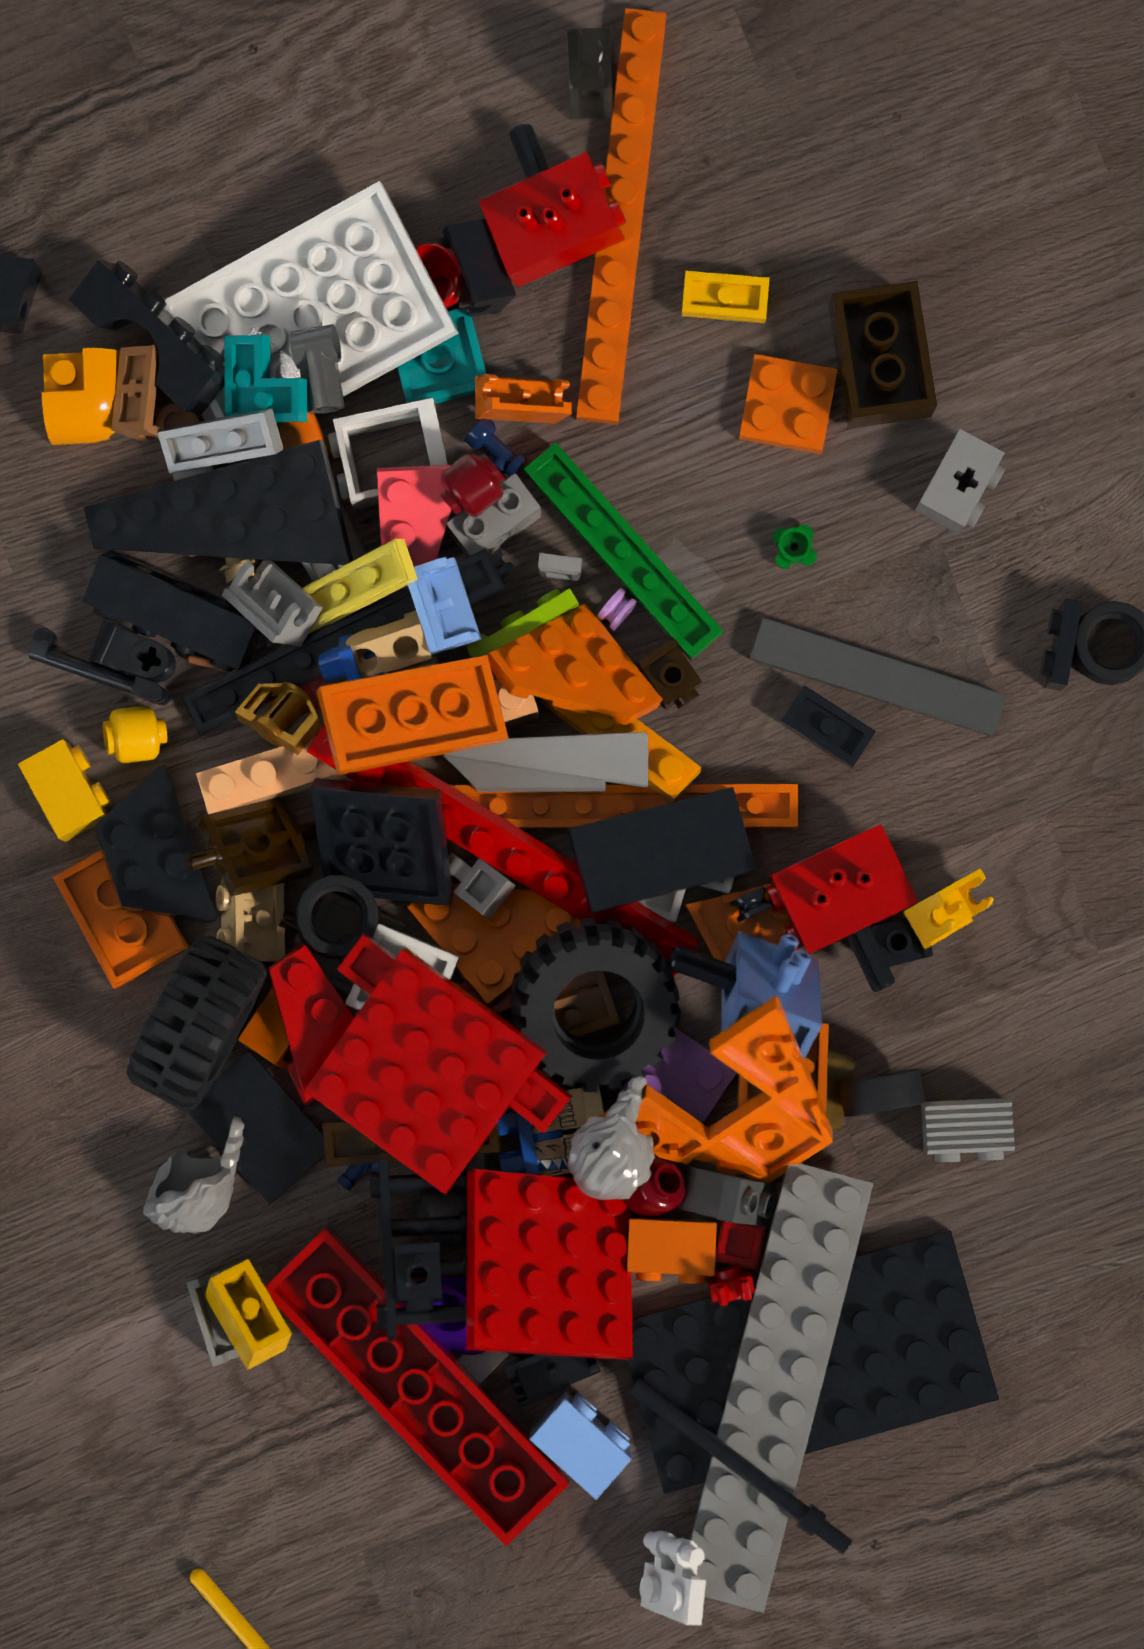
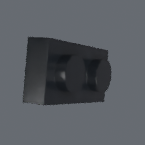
[1040,599,1083,691]
[780,685,876,769]

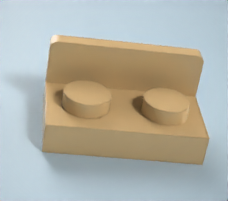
[216,878,285,962]

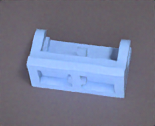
[408,557,482,655]

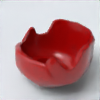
[415,243,465,309]

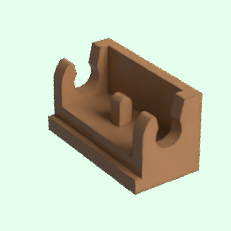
[111,345,163,442]

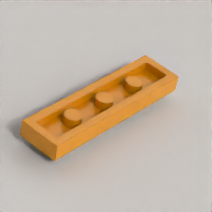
[540,697,701,802]

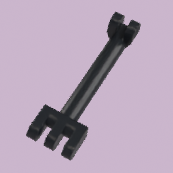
[29,627,171,706]

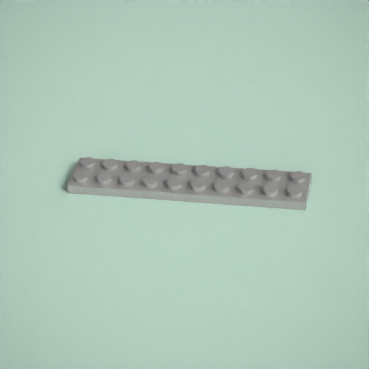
[690,1163,874,1613]

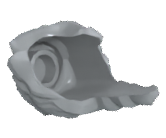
[568,1076,655,1200]
[143,1116,245,1234]

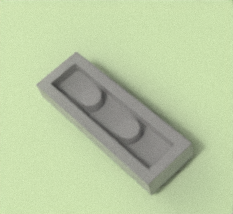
[157,408,284,473]

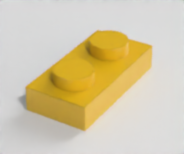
[681,271,770,323]

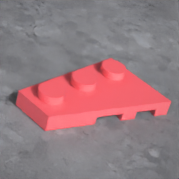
[377,465,451,597]

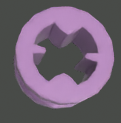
[597,588,638,631]

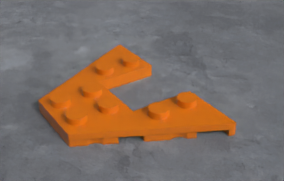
[599,995,833,1183]

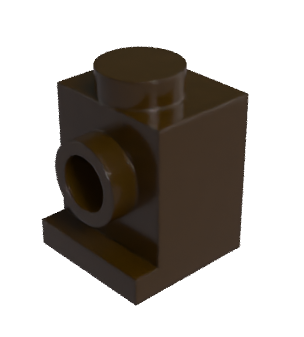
[638,638,702,710]

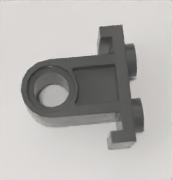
[678,1166,776,1227]

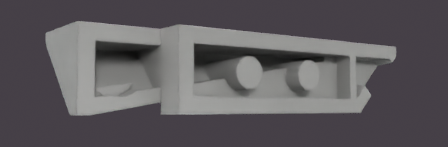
[441,732,649,792]

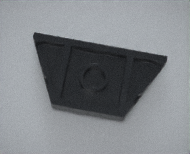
[94,764,217,923]

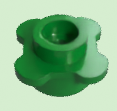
[772,524,817,569]

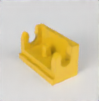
[903,868,994,949]

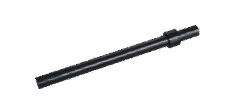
[629,1378,852,1554]

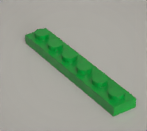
[524,442,723,661]

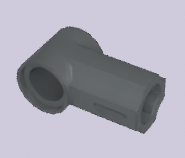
[290,324,345,414]

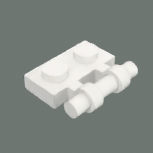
[640,1530,706,1625]

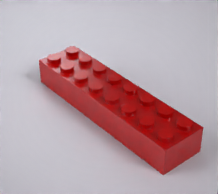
[265,1226,570,1547]

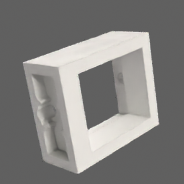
[328,398,448,510]

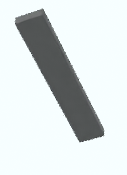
[749,618,1007,737]

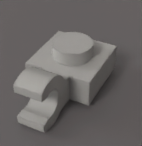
[448,852,516,920]

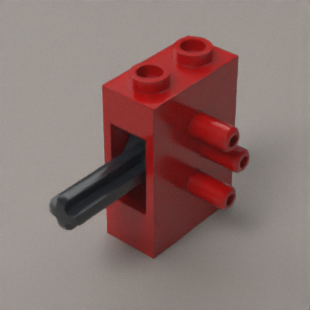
[479,123,626,288]
[765,824,919,992]

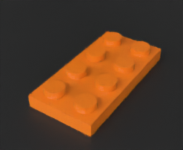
[317,655,508,775]

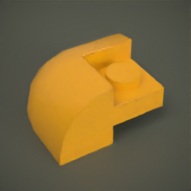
[41,348,120,445]

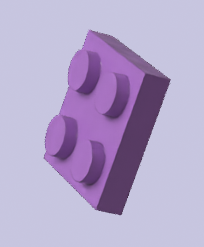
[619,1027,737,1123]

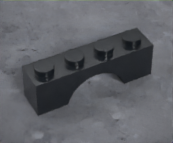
[69,260,225,414]

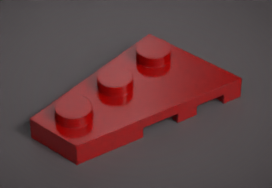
[268,944,354,1101]

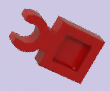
[706,1265,755,1306]

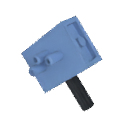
[668,932,822,1059]

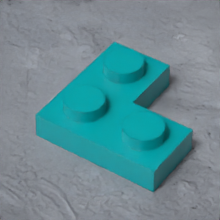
[224,335,307,422]

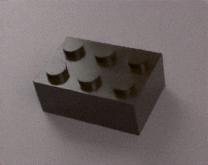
[829,281,937,429]

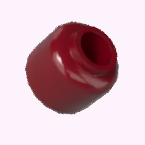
[440,453,505,517]
[624,1156,686,1218]

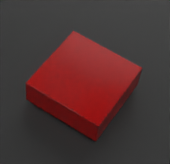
[715,1220,765,1270]

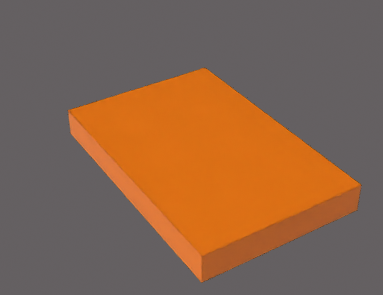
[53,850,190,989]

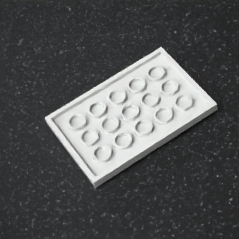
[164,181,459,426]

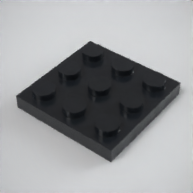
[310,778,453,906]

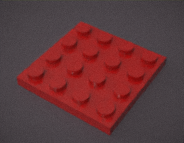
[304,948,548,1195]
[467,1169,633,1360]

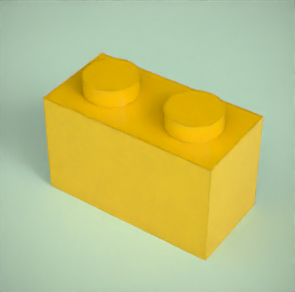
[18,739,111,842]
[205,1259,292,1370]

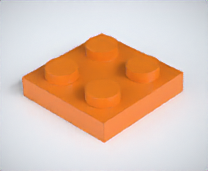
[739,354,838,454]

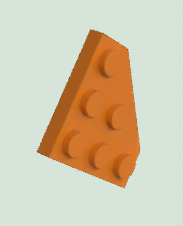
[488,603,663,725]
[407,883,581,1008]

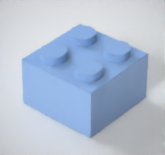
[530,1390,632,1500]

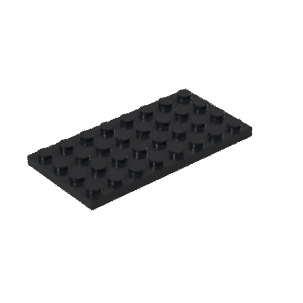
[627,1230,999,1494]

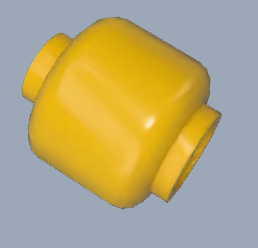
[102,706,167,763]

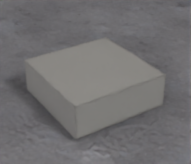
[538,553,582,582]

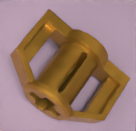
[235,682,322,755]

